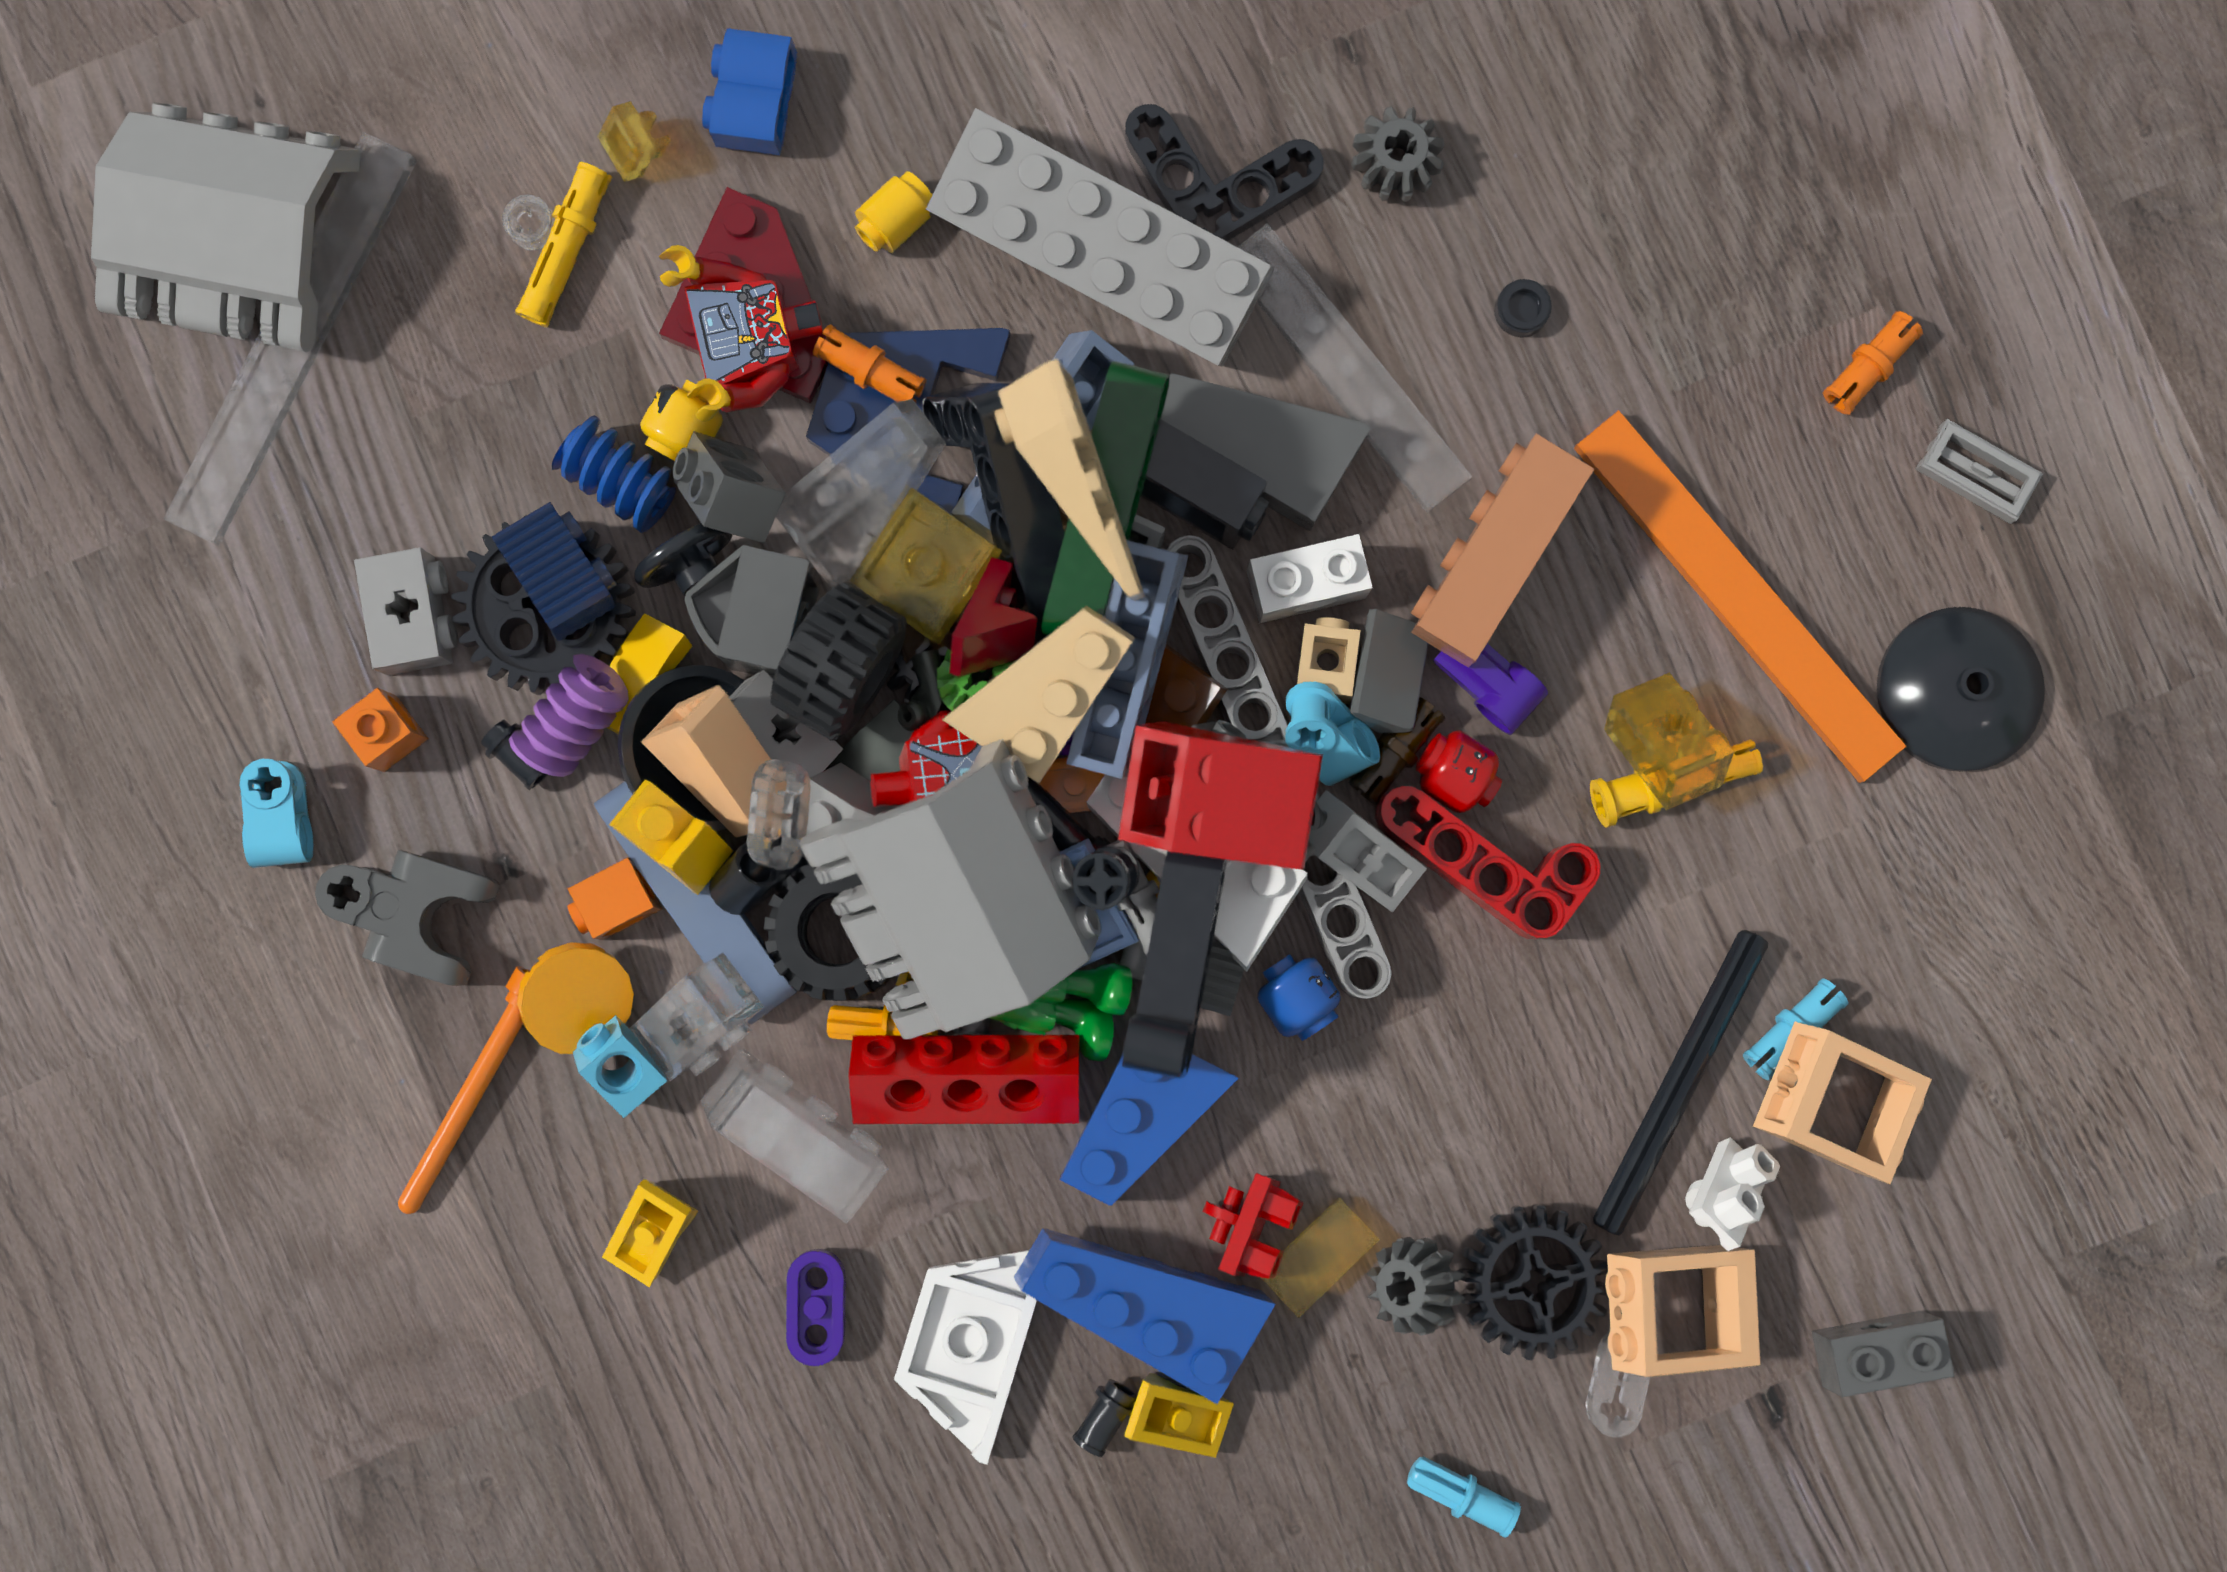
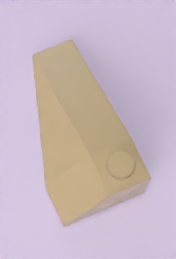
[995,359,1145,601]

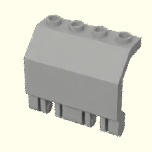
[91,103,361,352]
[799,739,1101,1039]

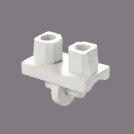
[1685,1137,1780,1251]

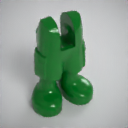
[989,963,1132,1062]

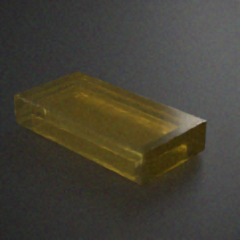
[1260,1197,1380,1318]

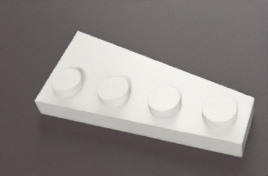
[1087,775,1308,972]

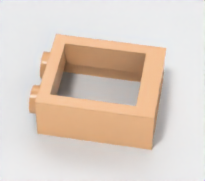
[1753,1022,1932,1184]
[1605,1245,1760,1377]

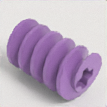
[509,654,629,777]

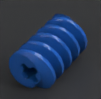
[552,415,676,533]

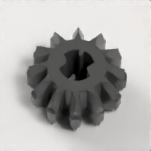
[1351,106,1445,203]
[1366,1237,1465,1335]

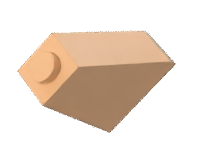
[641,685,793,838]

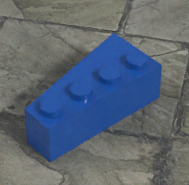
[1014,1228,1276,1404]

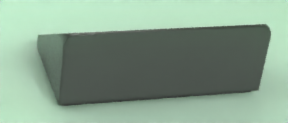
[1350,609,1428,733]

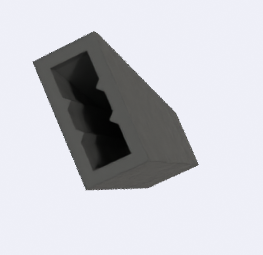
[1161,373,1371,531]

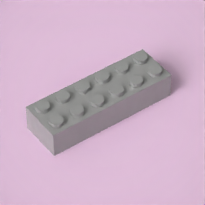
[926,108,1275,366]

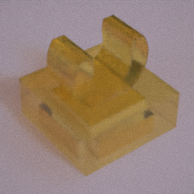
[597,101,671,182]

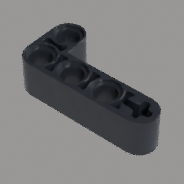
[1122,851,1227,1079]

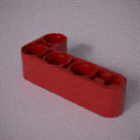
[1375,786,1601,939]

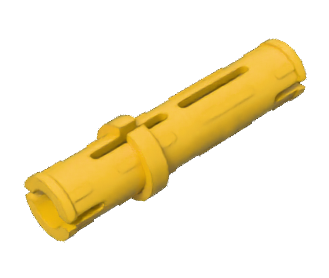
[515,162,612,328]

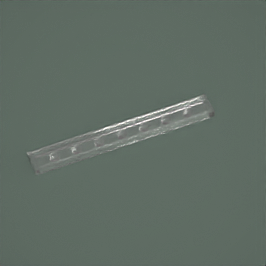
[164,132,417,546]

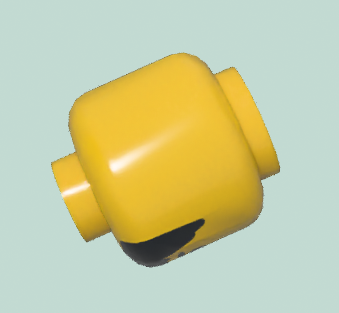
[640,379,723,461]

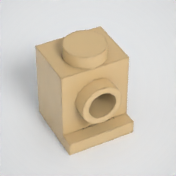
[1297,617,1361,705]

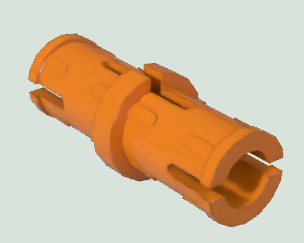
[1823,311,1923,415]
[813,324,927,410]

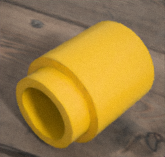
[855,171,932,253]

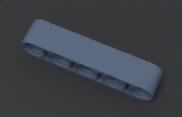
[594,781,797,1025]

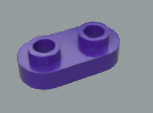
[786,1249,846,1366]

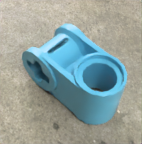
[1285,682,1380,786]
[239,758,314,868]

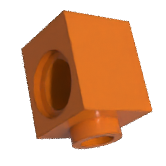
[332,687,429,772]
[567,857,663,940]

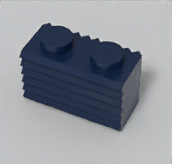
[491,502,617,641]

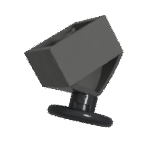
[634,523,822,675]

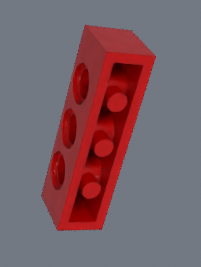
[848,1035,1079,1124]

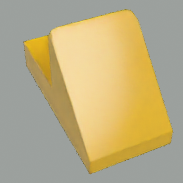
[609,780,733,895]
[602,1179,698,1287]
[1124,1373,1234,1458]

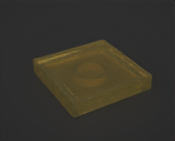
[849,487,1002,644]

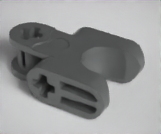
[315,850,500,986]

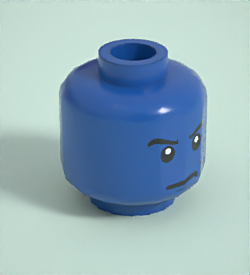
[1257,954,1341,1041]

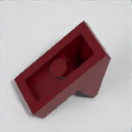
[949,557,1037,677]

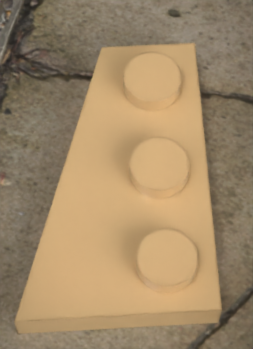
[943,605,1135,783]

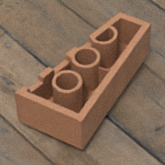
[1410,433,1594,668]

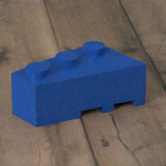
[1060,1053,1239,1206]

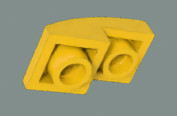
[606,613,692,735]

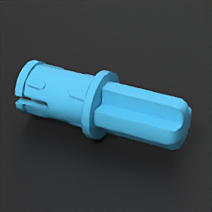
[1407,1457,1521,1538]

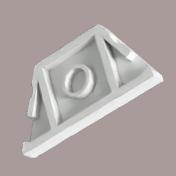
[894,1250,1037,1464]

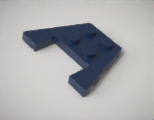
[806,328,1011,536]

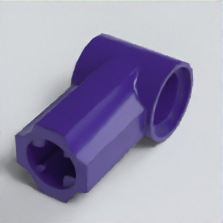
[1433,643,1548,735]

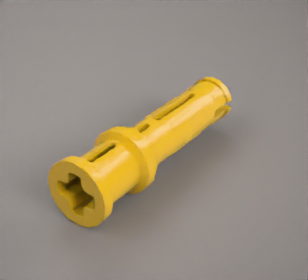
[1590,739,1763,828]

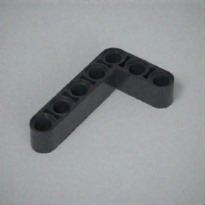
[922,383,1065,646]

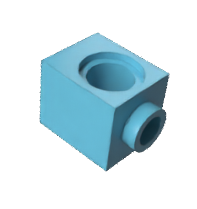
[573,1015,667,1118]

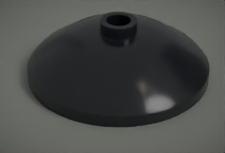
[1877,607,2045,772]
[618,665,779,832]

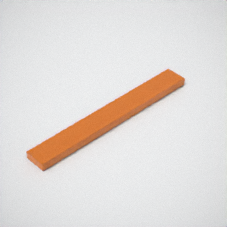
[1573,410,1906,783]

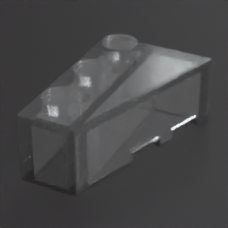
[776,399,947,589]
[700,1047,889,1224]

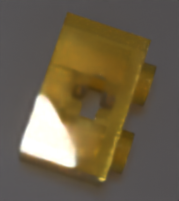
[1604,672,1734,810]

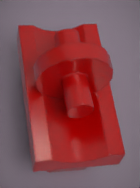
[1202,1173,1303,1279]

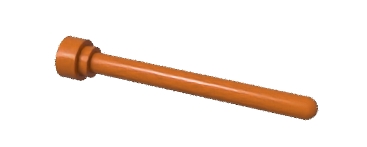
[398,966,530,1214]

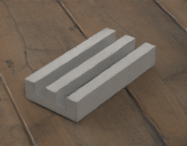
[1915,419,2043,524]

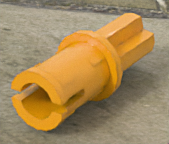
[826,1004,938,1040]

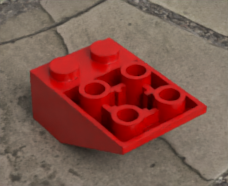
[1118,721,1323,870]

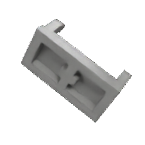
[1308,790,1427,912]

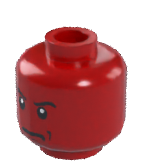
[1415,730,1502,813]

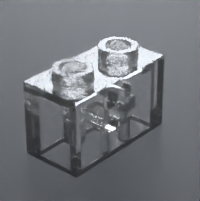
[630,953,764,1082]

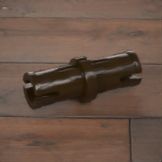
[1349,697,1446,804]

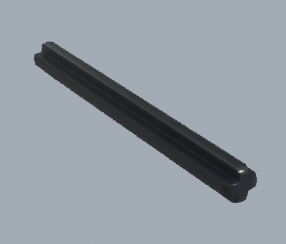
[1593,930,1768,1236]

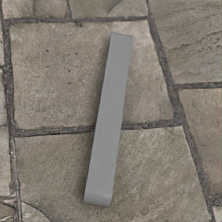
[1167,535,1391,999]

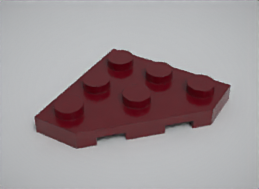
[659,187,828,404]

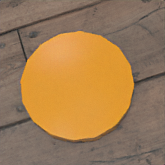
[517,942,634,1054]

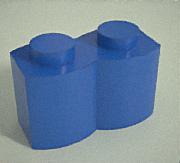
[702,28,797,155]

